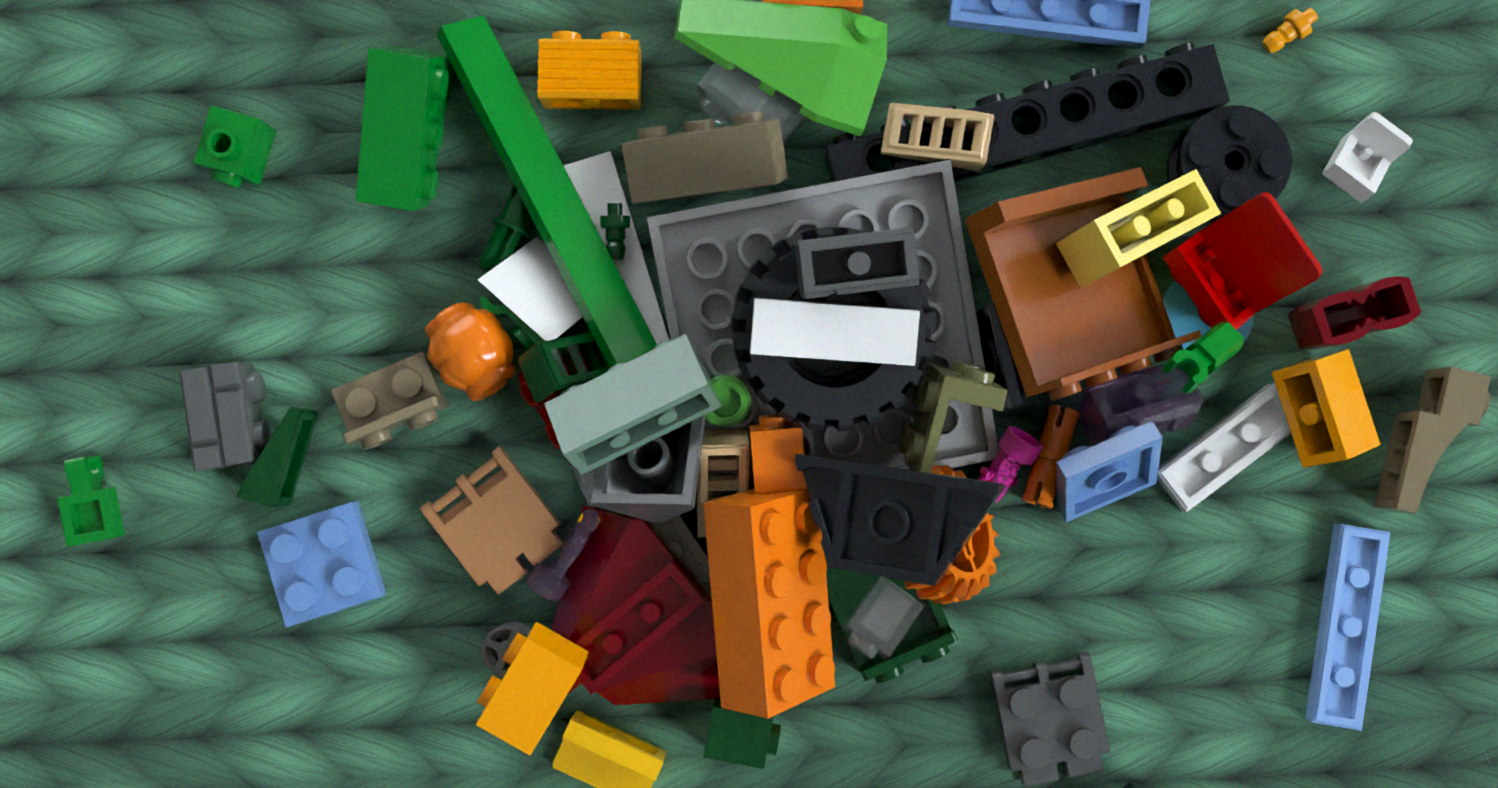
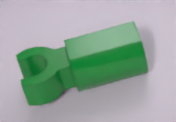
[1162,322,1244,394]

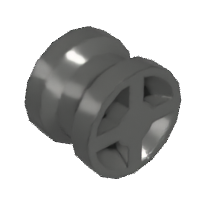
[481,621,532,676]

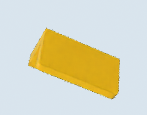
[552,710,667,788]

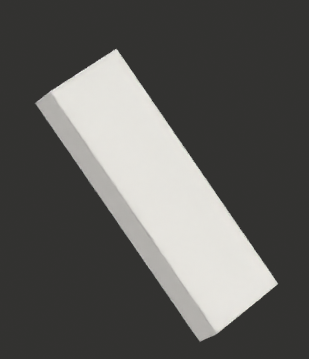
[750,298,920,366]
[1157,383,1291,512]

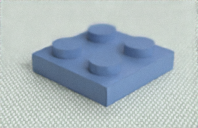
[1056,421,1163,522]
[257,501,387,628]

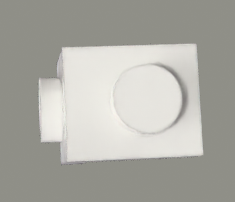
[1322,112,1413,204]

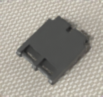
[989,652,1110,787]

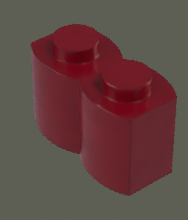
[1288,276,1421,350]

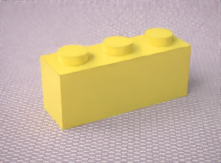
[1056,169,1221,288]

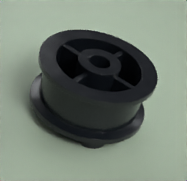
[1167,105,1292,223]

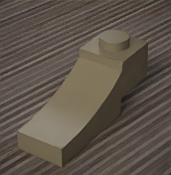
[1374,366,1491,514]

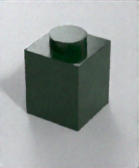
[703,699,781,769]

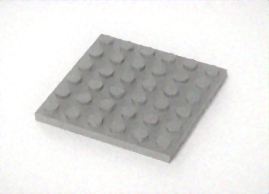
[647,160,999,496]

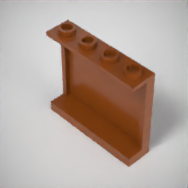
[965,167,1201,401]

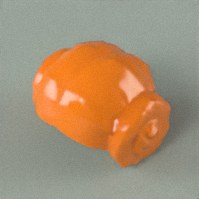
[425,302,515,402]

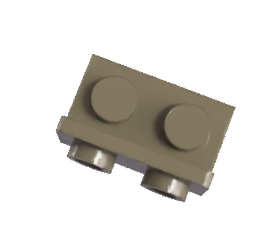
[331,352,449,450]

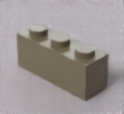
[621,110,788,204]

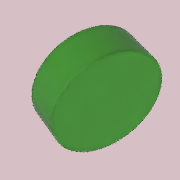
[706,374,751,427]

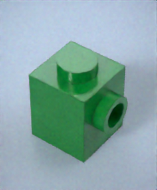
[193,105,276,189]

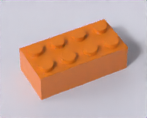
[703,488,835,719]

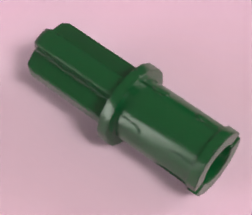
[478,184,532,273]

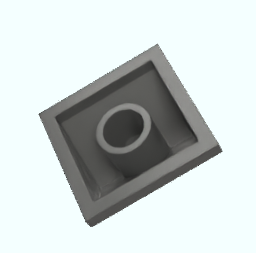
[591,415,706,524]

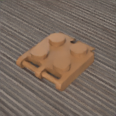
[420,446,564,594]

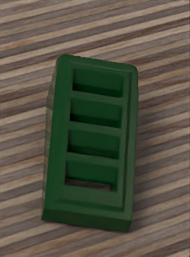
[518,333,610,403]
[236,406,318,507]

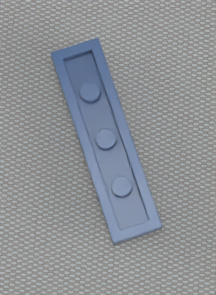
[947,0,1151,49]

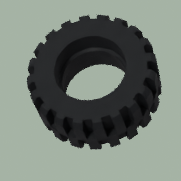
[731,227,937,432]

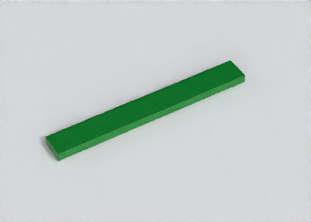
[436,15,657,368]

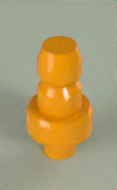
[1262,7,1318,54]

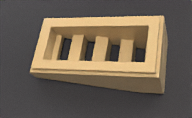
[880,103,994,172]
[697,429,749,537]

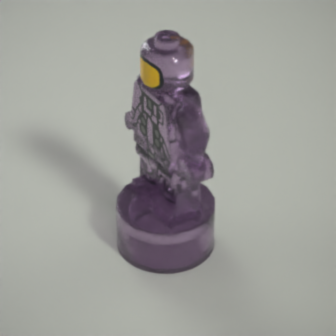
[526,509,601,601]

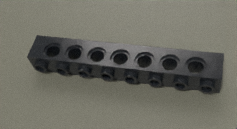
[824,42,1230,183]

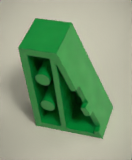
[355,46,454,211]

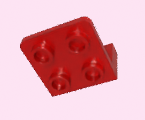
[1163,192,1323,330]

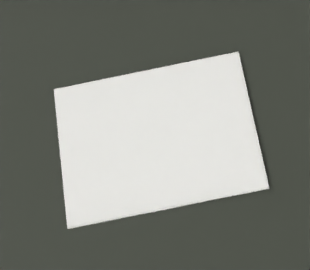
[478,237,583,341]

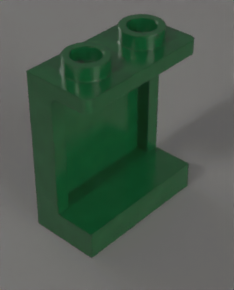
[825,559,958,683]

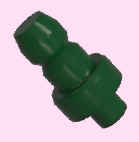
[600,203,630,260]

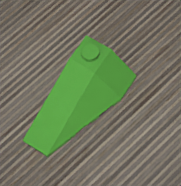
[675,0,887,136]

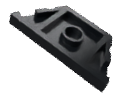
[795,454,1003,586]

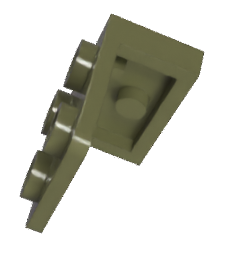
[898,360,1008,473]

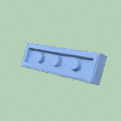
[1305,523,1390,731]

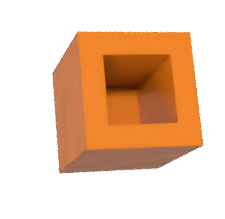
[749,414,807,494]

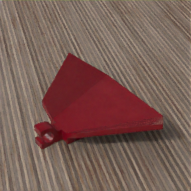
[552,505,720,705]

